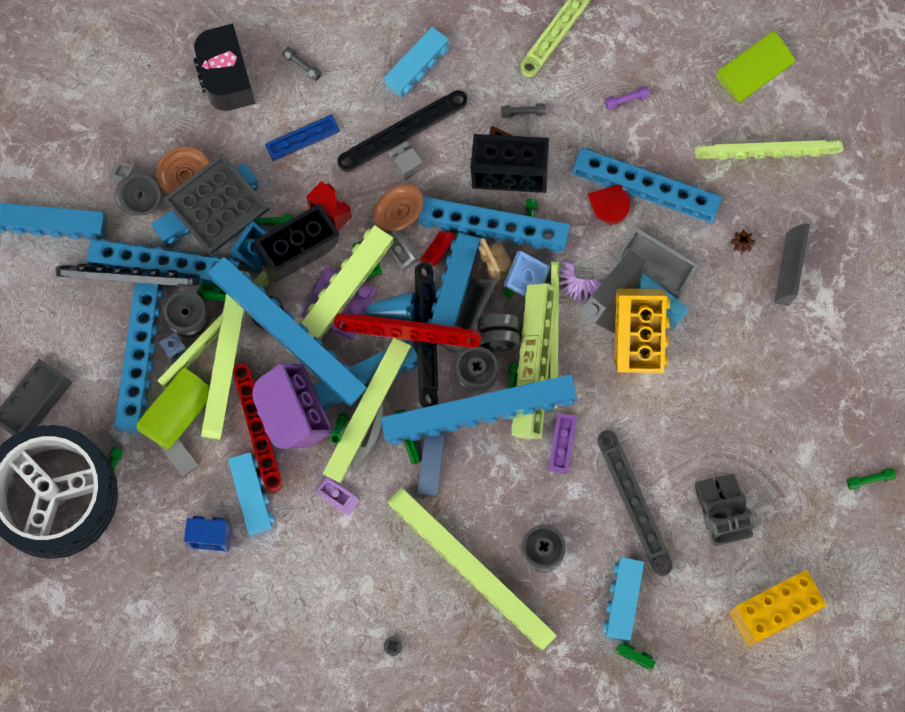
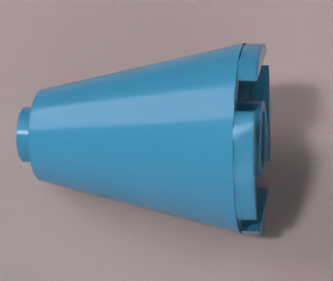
[365,292,416,322]

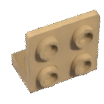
[478,238,512,284]

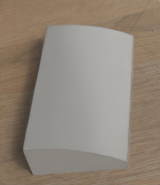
[615,227,700,298]

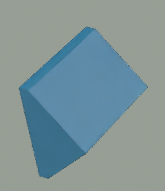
[230,221,266,273]

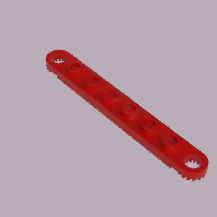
[333,313,482,348]

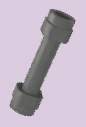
[282,47,322,81]
[501,103,546,118]

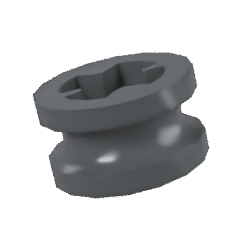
[384,637,402,656]

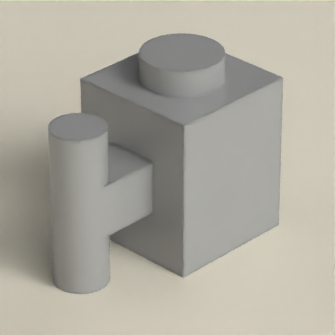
[387,141,423,180]

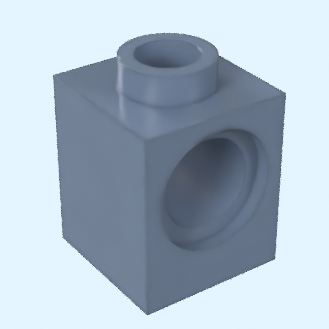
[159,332,186,364]

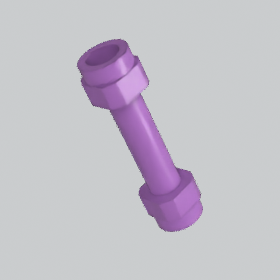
[604,86,650,110]

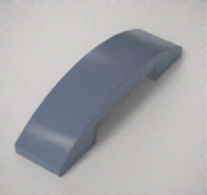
[418,431,446,497]

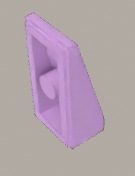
[315,477,359,516]

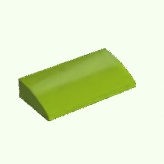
[716,30,796,104]
[136,367,209,451]

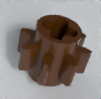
[730,229,755,254]

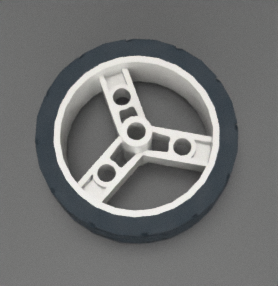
[0,425,118,559]

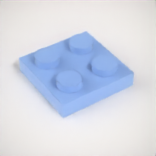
[503,251,551,297]

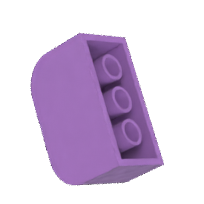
[253,364,332,449]

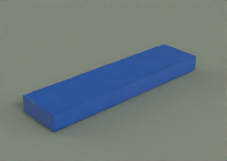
[265,114,340,162]

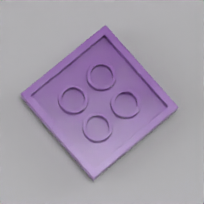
[301,267,377,340]

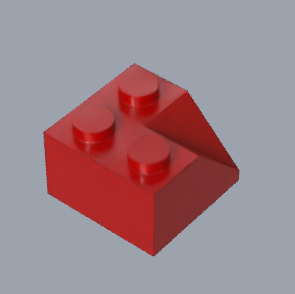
[306,181,352,231]

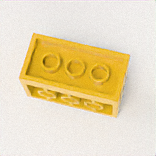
[614,288,670,373]
[729,569,827,648]

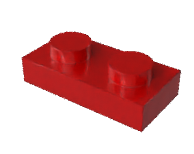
[420,230,455,267]

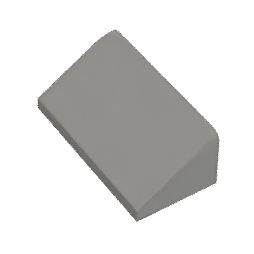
[389,230,421,270]

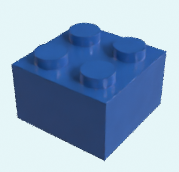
[184,516,232,552]

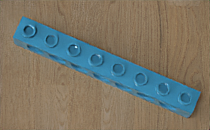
[572,148,722,224]
[418,197,570,252]
[86,239,242,284]
[114,283,164,433]

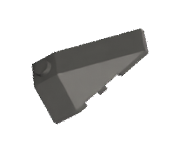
[580,250,646,333]

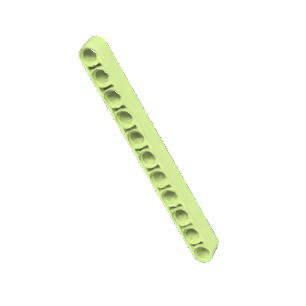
[387,488,557,651]

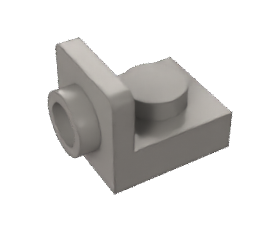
[110,161,143,182]

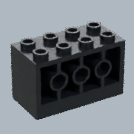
[470,134,549,193]

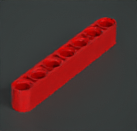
[233,363,282,493]

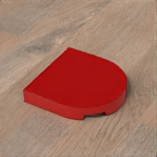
[588,185,630,225]

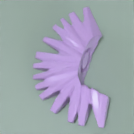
[559,262,602,301]

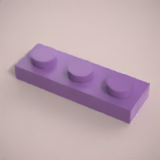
[548,413,577,474]

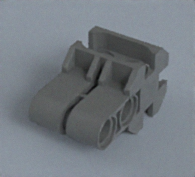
[695,474,754,546]

